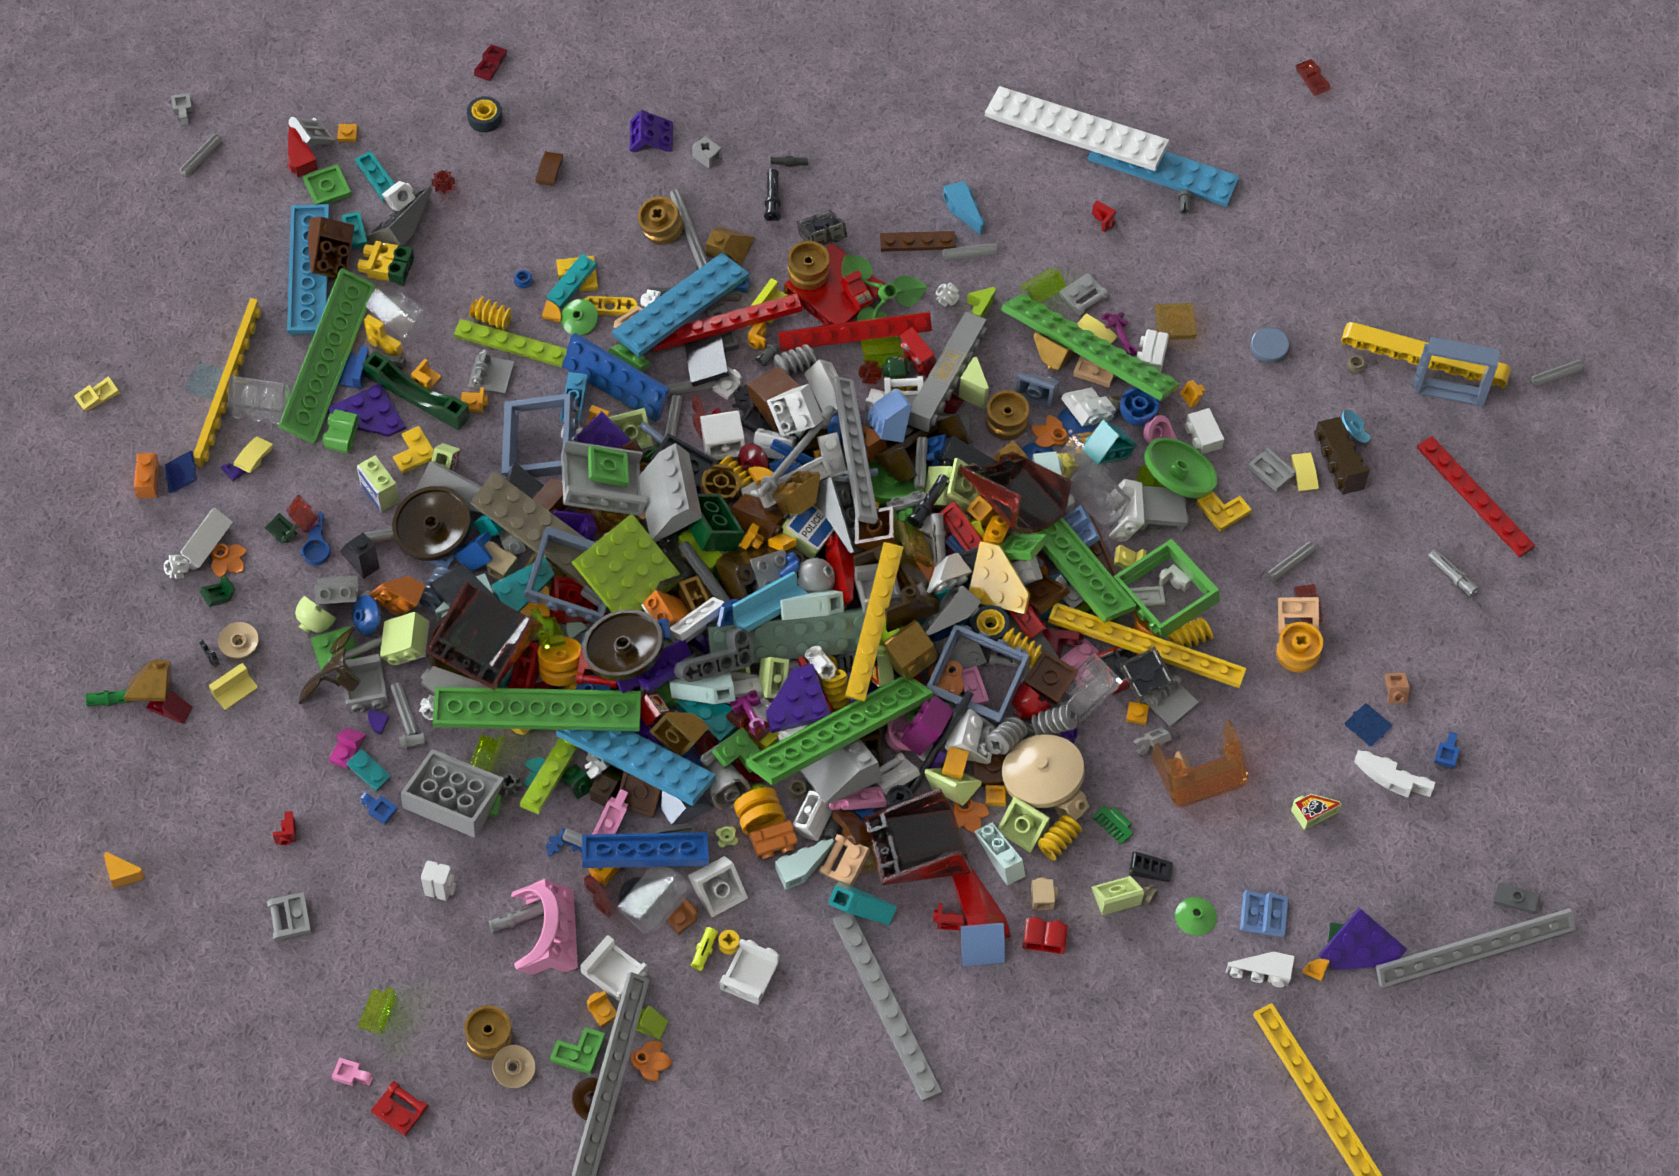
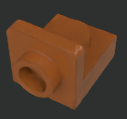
[665,899,698,935]

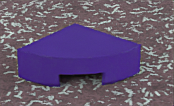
[221,463,246,481]
[368,709,389,735]
[929,751,947,769]

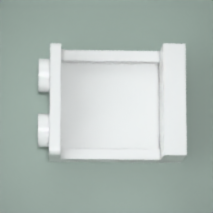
[1107,479,1144,542]
[580,935,648,1002]
[720,939,780,1005]

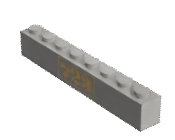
[907,312,988,432]

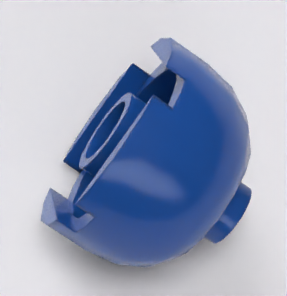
[1120,387,1159,427]

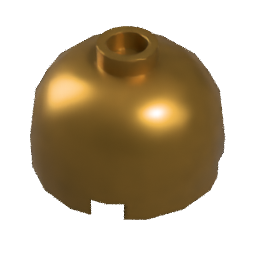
[701,464,741,503]

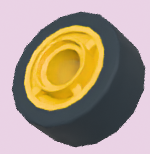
[467,96,502,132]
[971,605,1010,642]

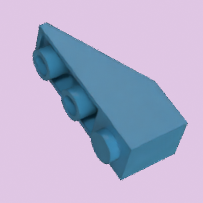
[943,181,985,235]
[560,372,588,423]

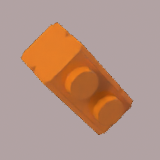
[134,453,160,498]
[749,820,798,860]

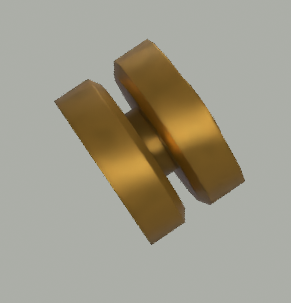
[638,196,684,245]
[788,241,829,290]
[986,390,1029,440]
[464,1005,513,1060]

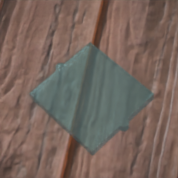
[184,363,224,399]

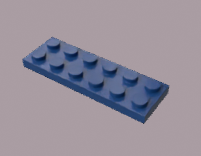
[562,333,670,422]
[582,832,709,868]

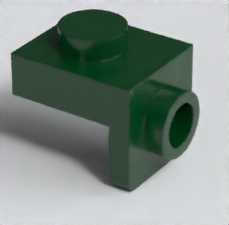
[264,513,299,543]
[200,575,235,607]
[560,764,592,799]

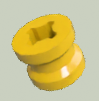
[719,930,740,955]

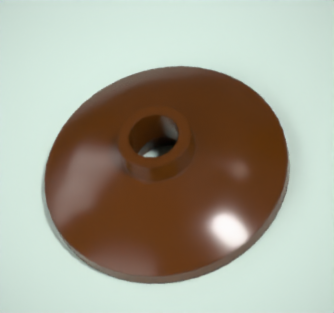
[572,1078,598,1120]

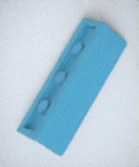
[732,571,808,632]

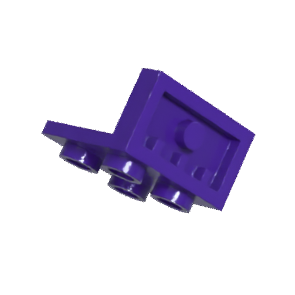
[629,110,673,152]
[553,510,596,541]

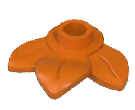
[1031,415,1068,447]
[211,543,247,578]
[927,661,964,696]
[949,798,989,833]
[630,1041,672,1082]

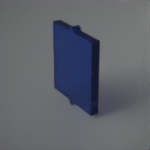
[165,451,197,493]
[1344,703,1393,747]

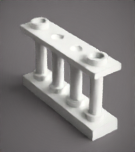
[739,456,831,508]

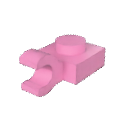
[332,1058,373,1086]

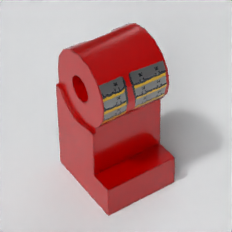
[841,270,873,310]

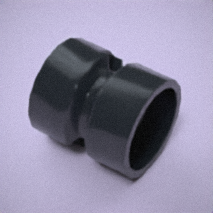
[886,785,913,821]

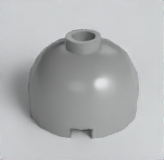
[796,558,835,594]

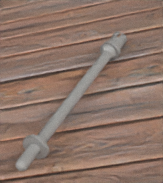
[758,405,837,497]

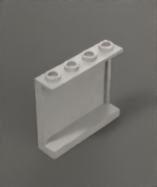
[561,441,646,516]

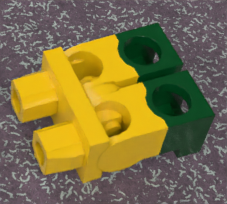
[357,241,415,286]

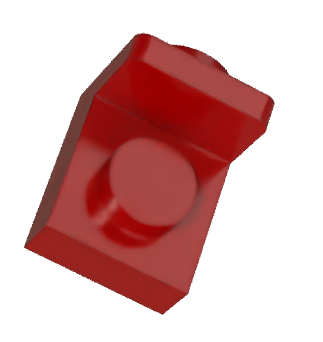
[1092,200,1116,232]
[273,811,296,846]
[933,903,963,931]

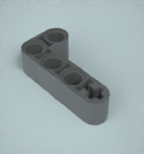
[674,627,754,682]

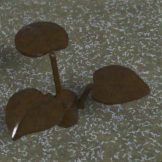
[299,627,361,704]

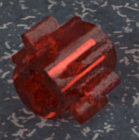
[431,170,455,194]
[858,360,882,384]

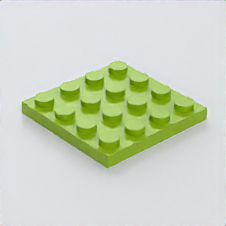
[571,514,682,612]

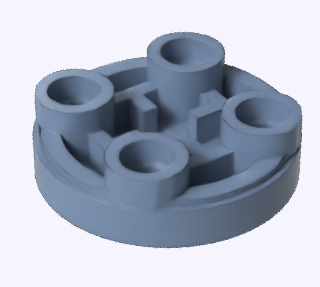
[1251,327,1289,363]

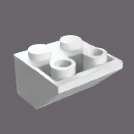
[767,384,823,437]
[700,410,745,460]
[945,709,996,764]

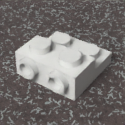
[1061,387,1116,427]

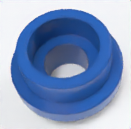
[514,270,533,288]

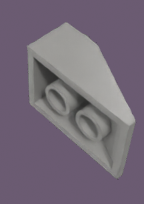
[921,586,981,636]

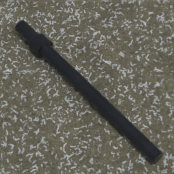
[908,690,974,795]

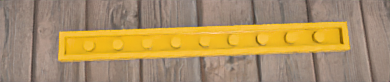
[192,298,262,468]
[1048,603,1246,688]
[1253,1003,1382,1176]

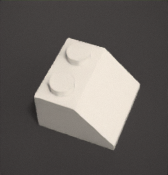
[688,856,748,918]

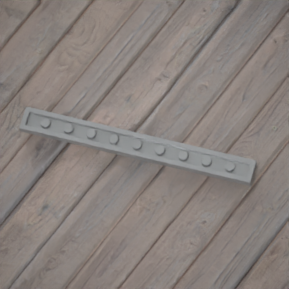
[833,376,878,524]
[1376,908,1576,988]
[832,913,942,1102]
[572,972,650,1176]

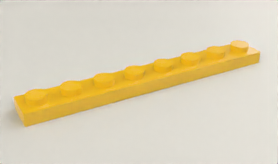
[845,542,903,702]

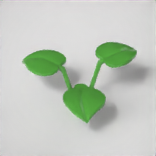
[842,254,927,340]

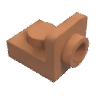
[1385,673,1410,704]

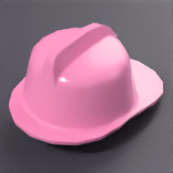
[1143,415,1177,444]
[885,712,913,753]

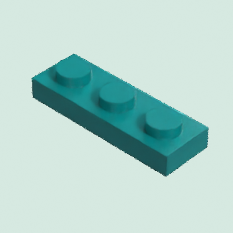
[355,151,399,202]
[546,253,598,309]

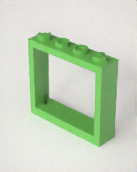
[1113,539,1221,639]

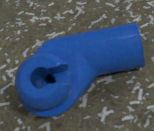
[779,552,800,578]

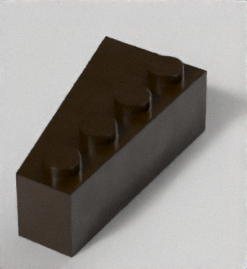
[1314,417,1370,495]

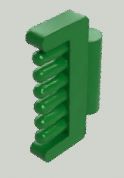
[1092,806,1132,845]

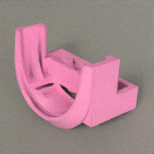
[511,879,578,975]

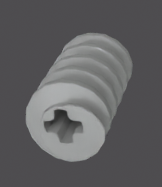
[774,344,817,375]
[1032,704,1078,735]
[985,716,1028,754]

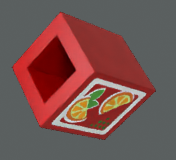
[640,693,671,726]

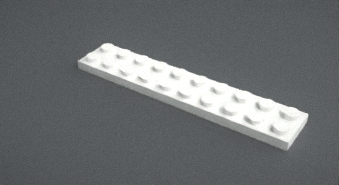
[985,86,1169,171]

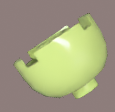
[295,596,336,633]

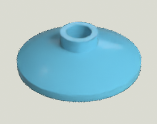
[1342,410,1370,443]

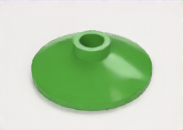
[561,299,598,336]
[1175,897,1217,936]

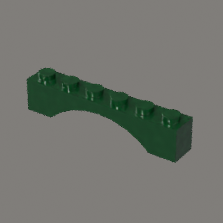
[362,351,470,431]

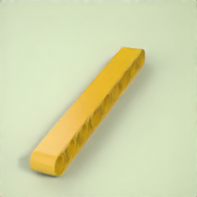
[1341,322,1511,388]

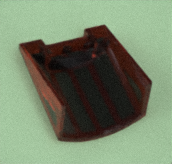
[960,452,1072,534]
[425,581,543,691]
[864,788,971,886]

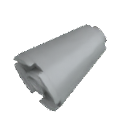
[705,759,752,810]

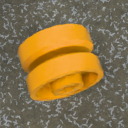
[1276,622,1323,673]
[538,636,581,686]
[734,787,785,835]

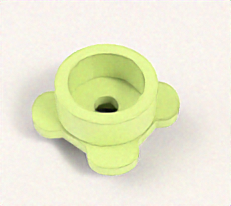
[716,827,738,848]

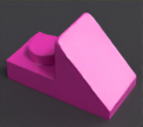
[329,727,367,769]

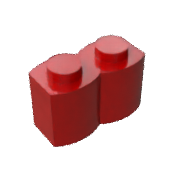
[1022,917,1068,954]

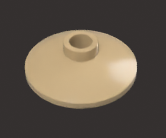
[218,622,259,659]
[492,1045,535,1088]

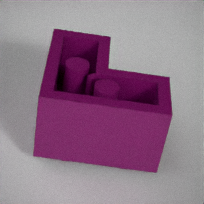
[900,696,953,756]

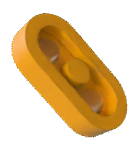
[983,515,1010,546]

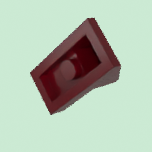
[1042,629,1084,658]
[146,691,193,724]

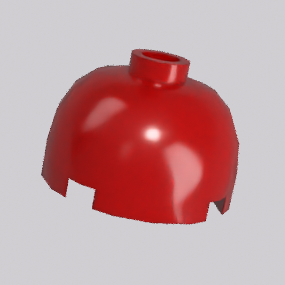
[1011,682,1051,720]

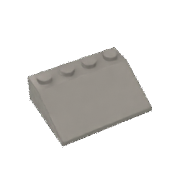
[638,443,702,542]
[800,739,882,805]
[401,749,504,838]

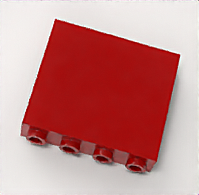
[784,243,885,325]

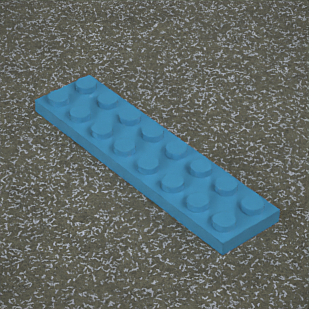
[1088,151,1240,207]
[287,204,330,335]
[612,253,749,357]
[556,730,716,806]

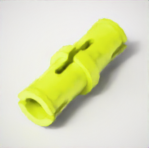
[690,927,718,971]

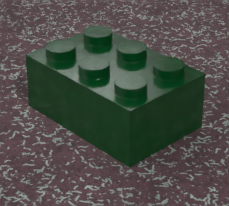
[687,494,745,552]

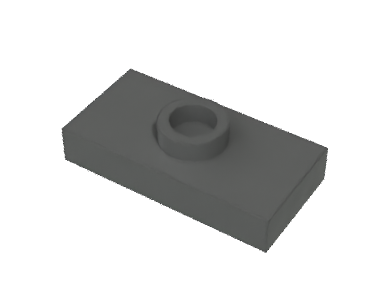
[1493,883,1539,914]

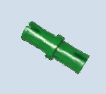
[85,690,128,706]

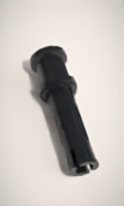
[764,169,781,221]
[907,474,950,529]

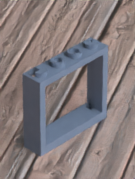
[1413,337,1500,406]
[501,393,579,478]
[523,526,606,623]
[927,624,1031,725]

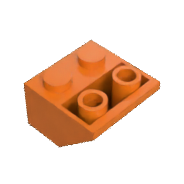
[368,576,426,616]

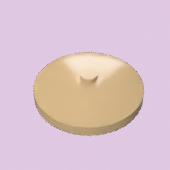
[1002,734,1085,808]

